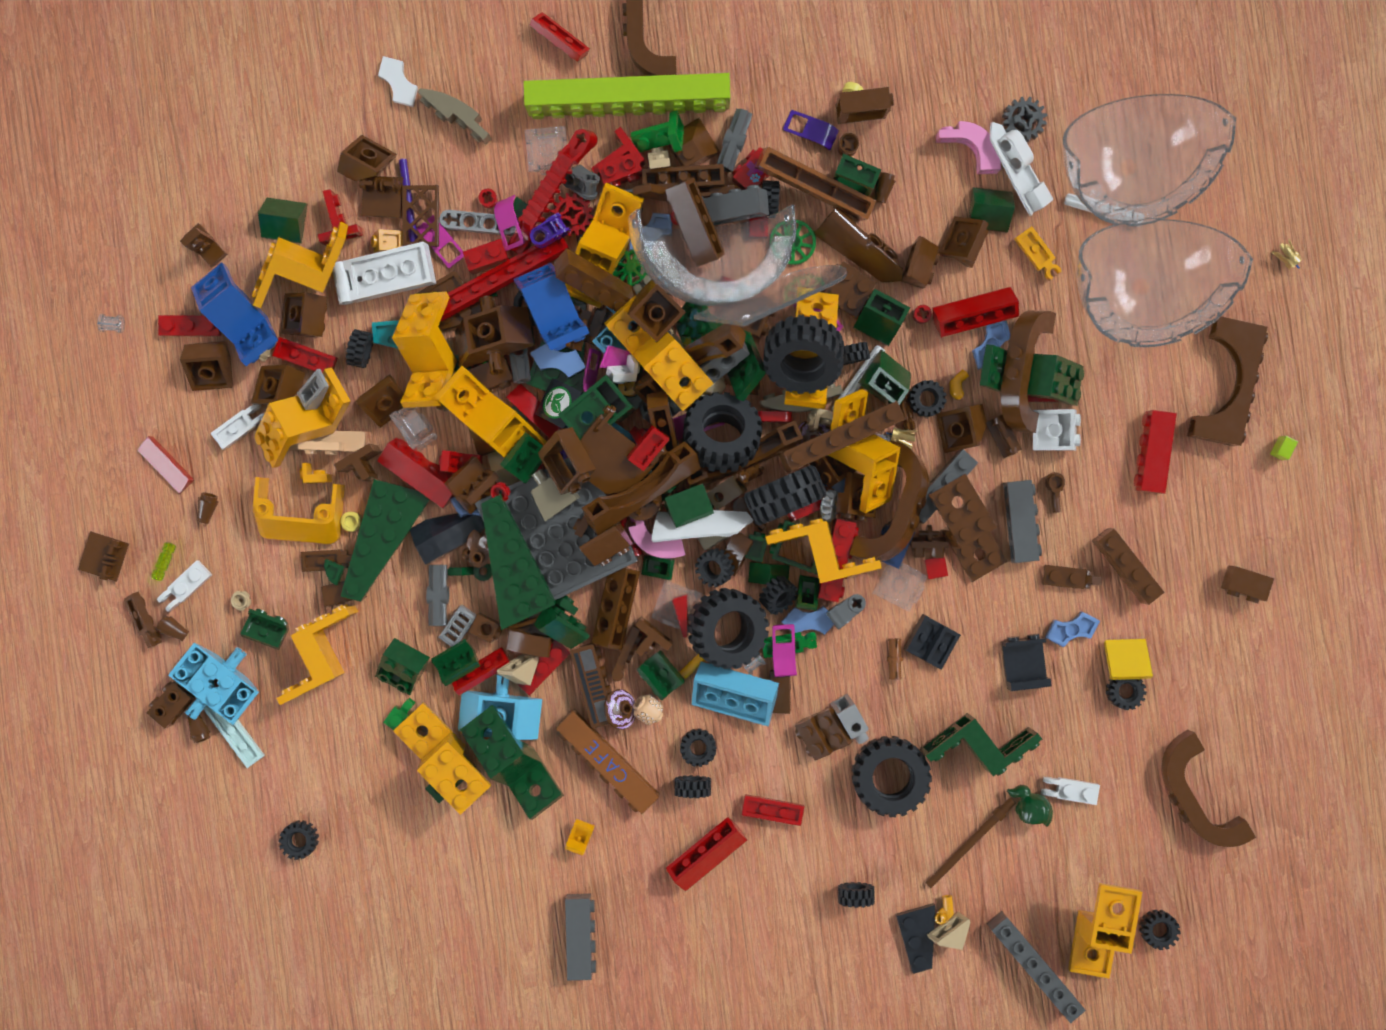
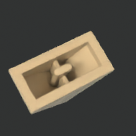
[488,451,519,486]
[497,653,539,686]
[927,912,971,950]

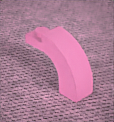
[936,121,1001,174]
[629,518,685,558]

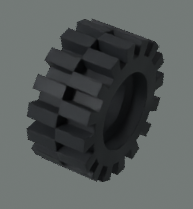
[761,180,780,218]
[346,329,373,368]
[843,342,870,365]
[908,380,947,417]
[695,548,735,588]
[759,576,798,615]
[1106,679,1147,710]
[680,728,717,767]
[675,775,711,798]
[279,820,319,860]
[838,882,875,908]
[1139,909,1181,950]

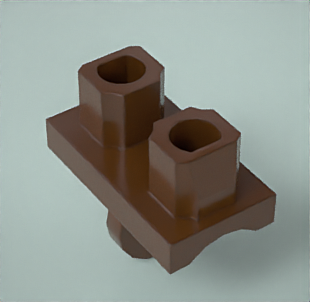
[910,525,949,558]

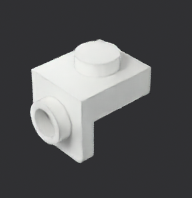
[606,355,640,384]

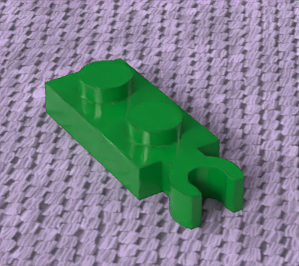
[762,632,817,658]

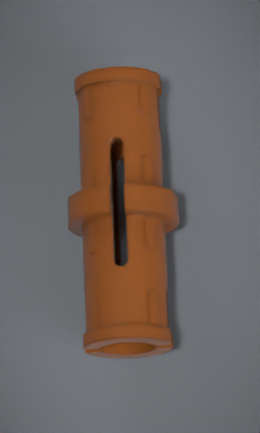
[887,638,903,680]

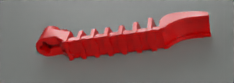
[508,129,598,255]

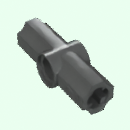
[717,108,752,173]
[509,348,531,384]
[426,565,450,626]

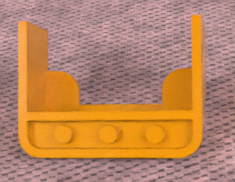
[253,477,345,544]

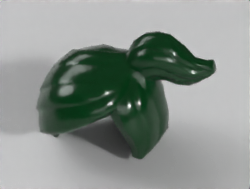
[1007,785,1053,827]

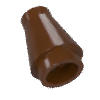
[875,172,896,203]
[197,492,219,524]
[156,615,189,642]
[187,714,210,743]

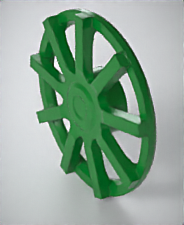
[771,219,816,265]
[613,247,651,287]

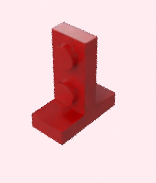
[591,126,645,178]
[317,189,363,246]
[627,425,670,471]
[439,450,483,473]

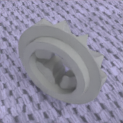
[820,490,838,522]

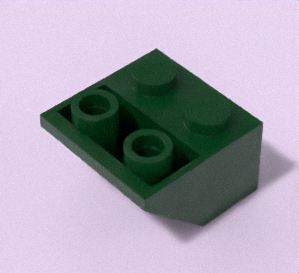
[853,289,911,346]
[858,350,911,405]
[534,605,590,649]
[375,638,430,695]

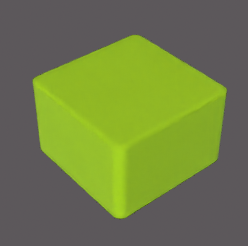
[1270,436,1298,460]

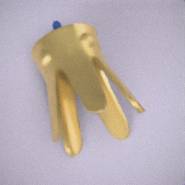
[1271,239,1302,269]
[886,427,918,450]

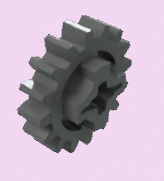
[1002,97,1047,142]

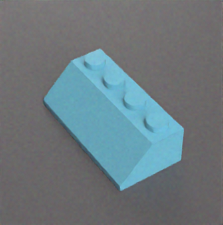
[691,662,779,727]

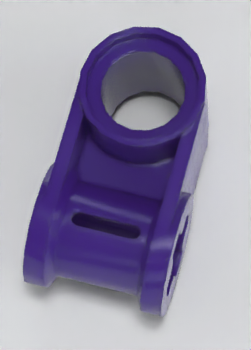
[530,213,571,248]

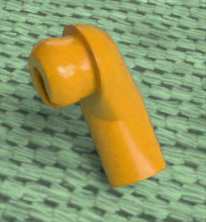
[949,369,969,400]
[935,895,954,925]

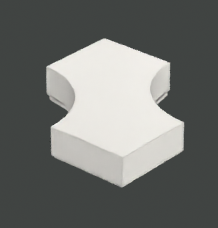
[378,56,418,107]

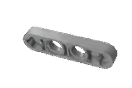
[439,210,516,236]

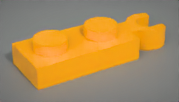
[1014,226,1062,281]

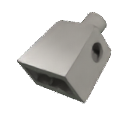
[830,694,869,744]

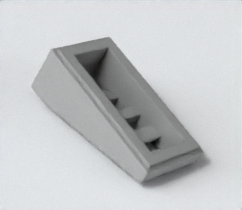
[297,369,329,410]
[438,605,477,647]

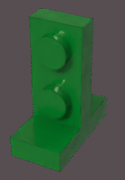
[630,110,684,152]

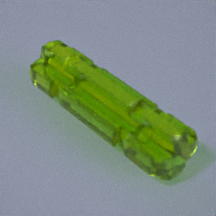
[151,542,176,581]

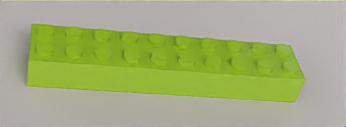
[524,73,730,119]

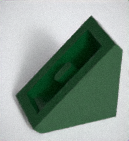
[641,555,675,580]
[748,562,790,584]
[795,575,819,611]

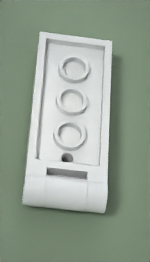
[332,242,436,305]

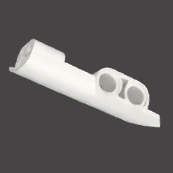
[990,122,1053,216]
[652,510,753,542]

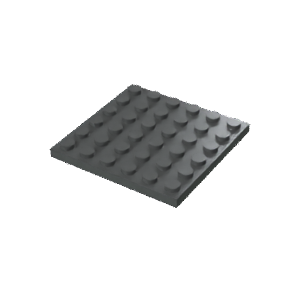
[475,458,638,600]

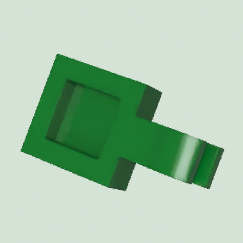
[383,697,416,730]

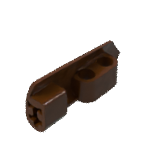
[814,207,903,282]

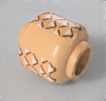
[633,695,663,725]

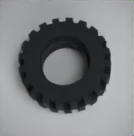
[763,315,844,394]
[683,392,762,473]
[744,465,826,526]
[687,588,769,670]
[851,736,932,817]

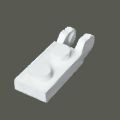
[211,405,265,450]
[157,560,212,612]
[1041,776,1100,805]

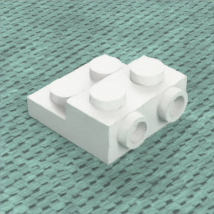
[1033,409,1081,451]

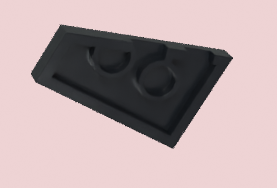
[896,903,935,974]

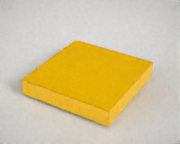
[1104,639,1153,680]

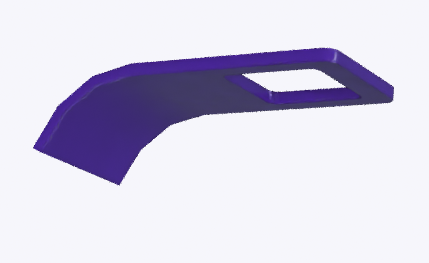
[783,110,839,151]

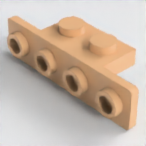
[288,431,365,455]

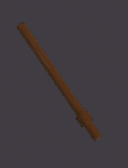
[925,797,1016,888]

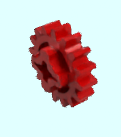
[550,192,594,237]

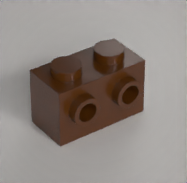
[1221,565,1274,604]
[146,681,196,729]

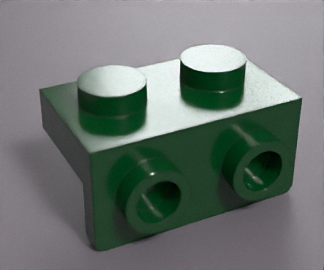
[500,432,543,484]
[240,609,289,650]
[431,639,480,686]
[637,650,685,700]

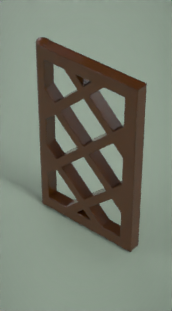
[402,185,439,247]

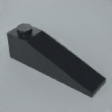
[410,513,485,565]

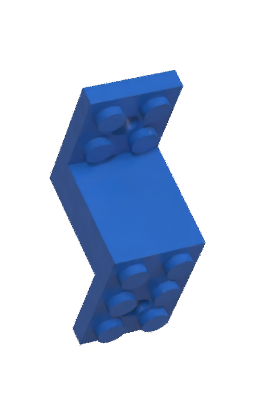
[191,262,278,366]
[514,263,589,351]

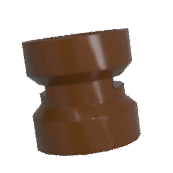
[837,133,859,157]

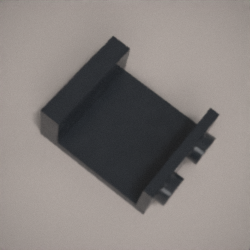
[1001,634,1052,691]

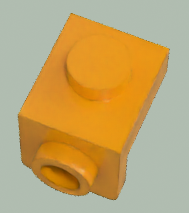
[565,819,595,855]

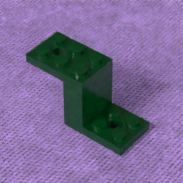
[675,289,766,401]
[980,344,1084,406]
[558,363,644,440]
[460,705,564,820]
[920,713,1043,777]

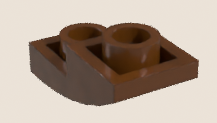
[718,532,754,576]
[321,581,367,607]
[507,629,552,657]
[770,670,791,714]

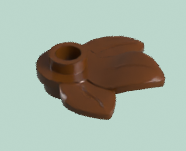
[467,530,491,568]

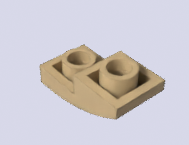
[648,147,670,169]

